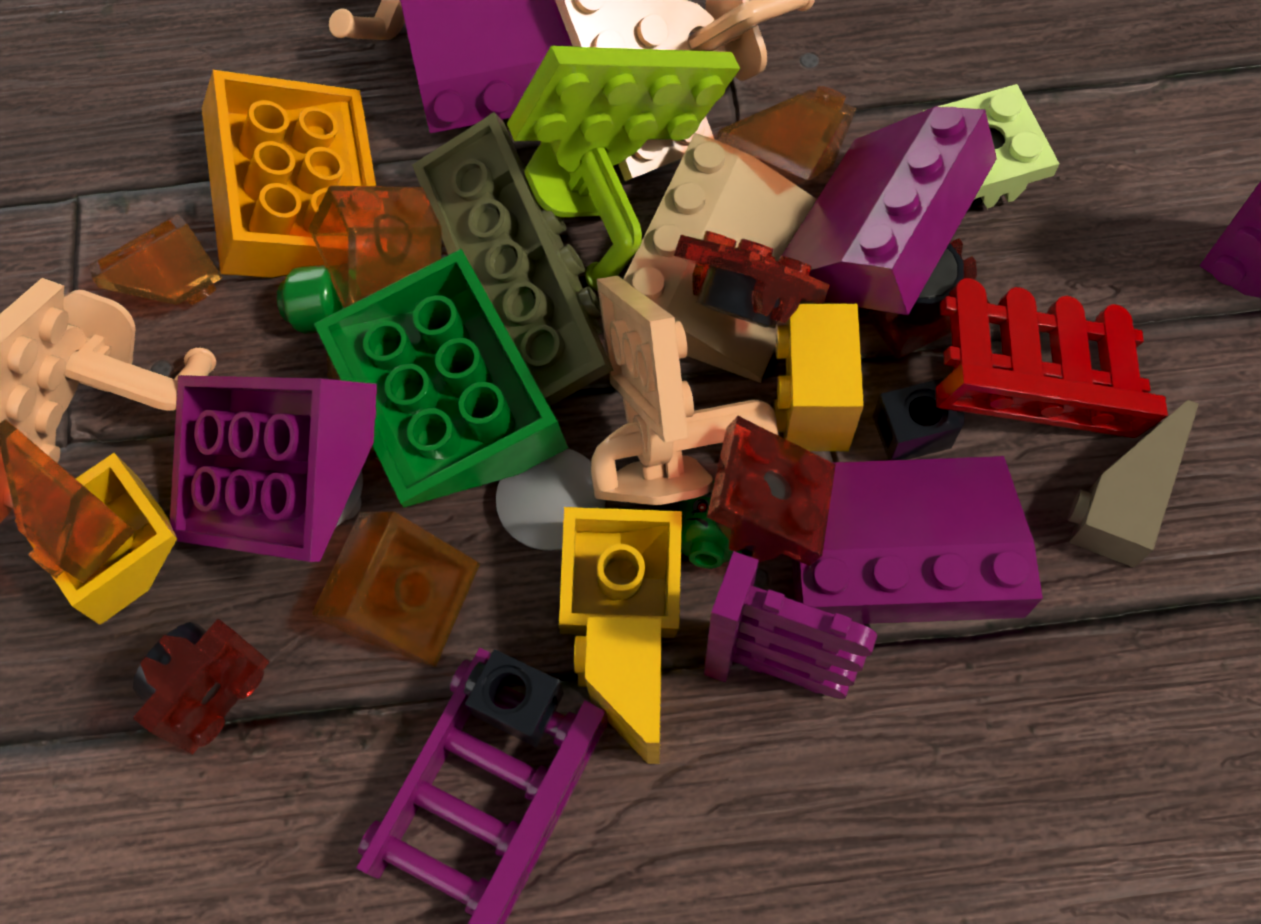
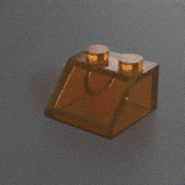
[309,185,442,308]
[311,511,481,667]

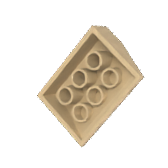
[623,133,817,383]

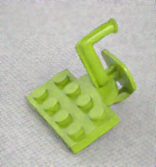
[507,46,741,291]

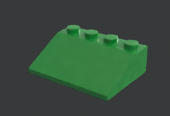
[314,248,568,508]

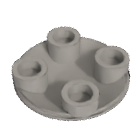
[496,449,606,551]

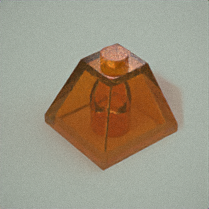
[715,86,857,180]
[89,214,223,305]
[0,419,135,584]

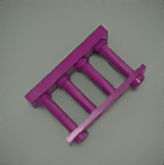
[356,647,608,924]

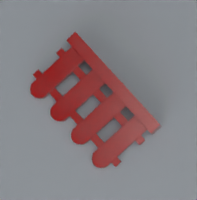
[936,278,1168,438]

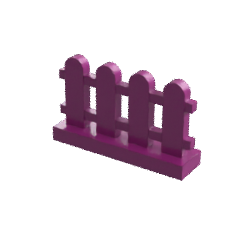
[704,551,878,699]

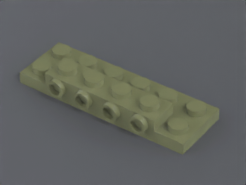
[412,112,613,407]

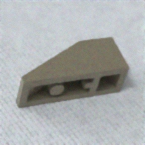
[1067,400,1199,568]

